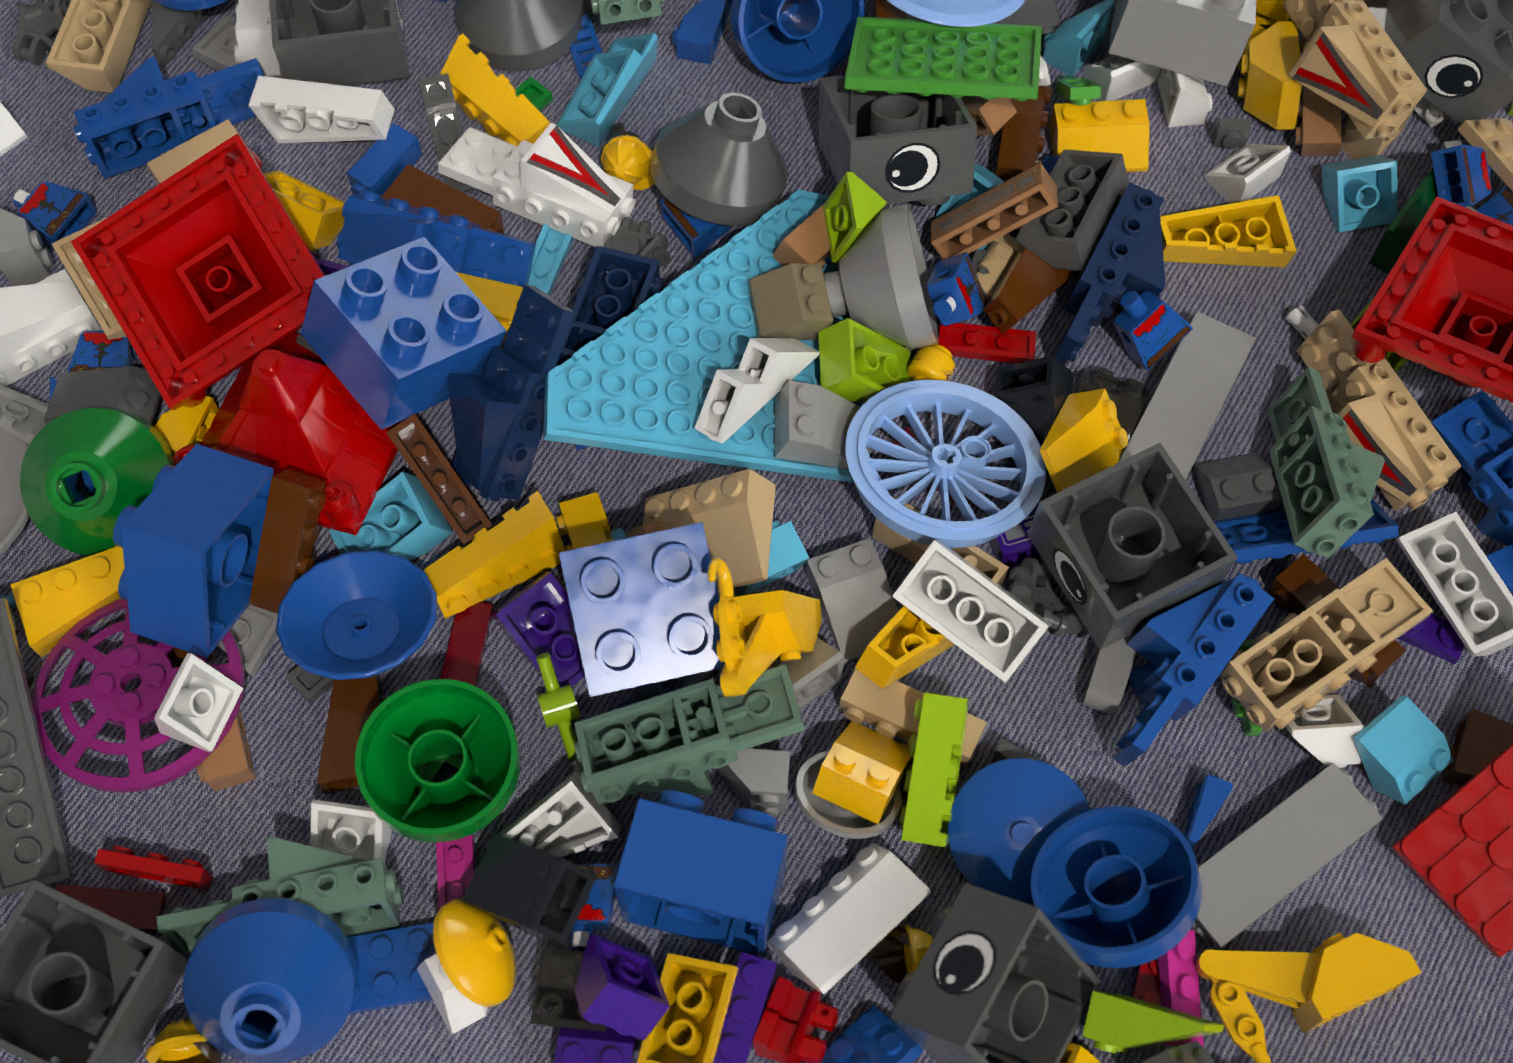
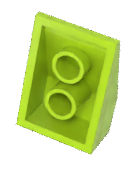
[818,318,912,403]
[1082,991,1224,1053]

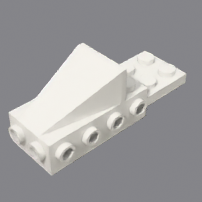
[0,269,101,387]

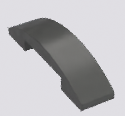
[418,73,478,193]

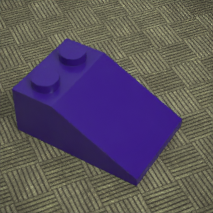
[490,572,585,687]

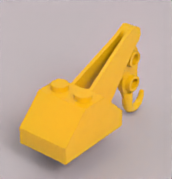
[1237,12,1302,130]
[708,558,822,697]
[1195,932,1422,1063]

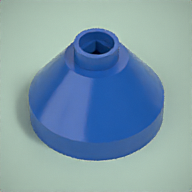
[731,0,864,83]
[1031,806,1202,968]
[183,898,357,1063]

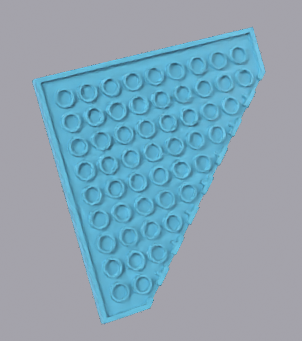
[543,190,864,483]

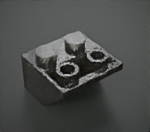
[1077,366,1150,441]
[530,948,608,1032]

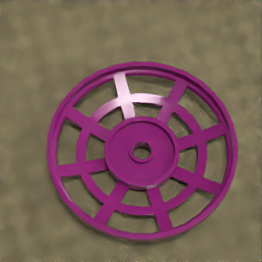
[32,599,245,793]

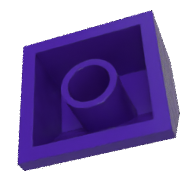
[574,934,670,1040]
[554,1005,638,1063]

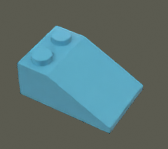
[329,471,453,561]

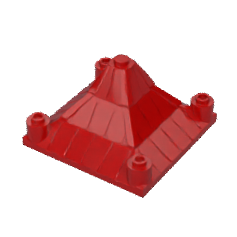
[71,133,325,411]
[1352,197,1513,403]
[173,332,407,536]

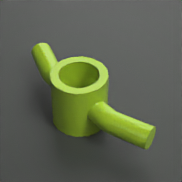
[536,653,581,760]

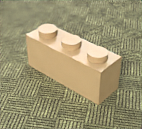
[146,119,239,185]

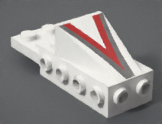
[438,123,635,247]

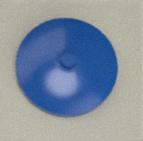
[948,758,1091,905]

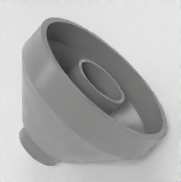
[824,204,939,349]

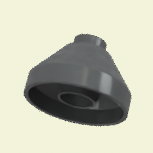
[454,0,586,71]
[650,92,788,226]

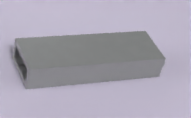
[1118,311,1256,480]
[1191,762,1383,950]

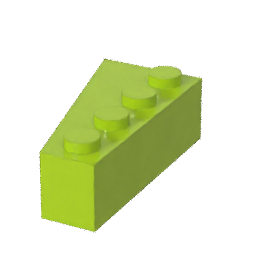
[900,692,969,847]

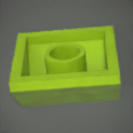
[823,172,888,263]

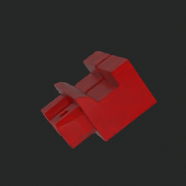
[753,976,839,1063]

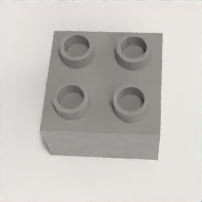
[1108,0,1256,86]

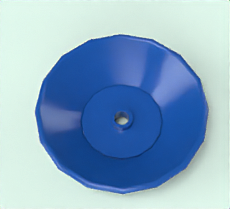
[276,550,437,680]

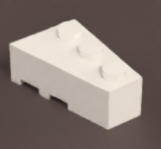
[499,772,622,857]

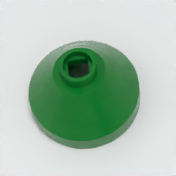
[20,407,174,556]
[355,679,521,843]

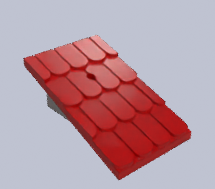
[1390,743,1513,957]

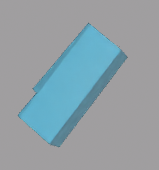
[557,33,658,147]

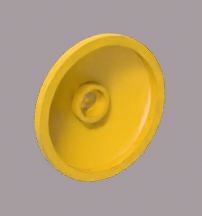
[433,899,517,1007]

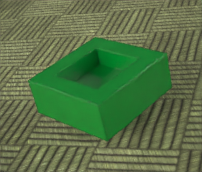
[515,76,553,111]

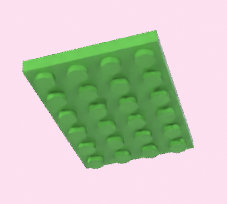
[845,17,1042,101]

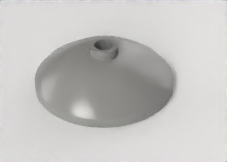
[795,750,901,839]

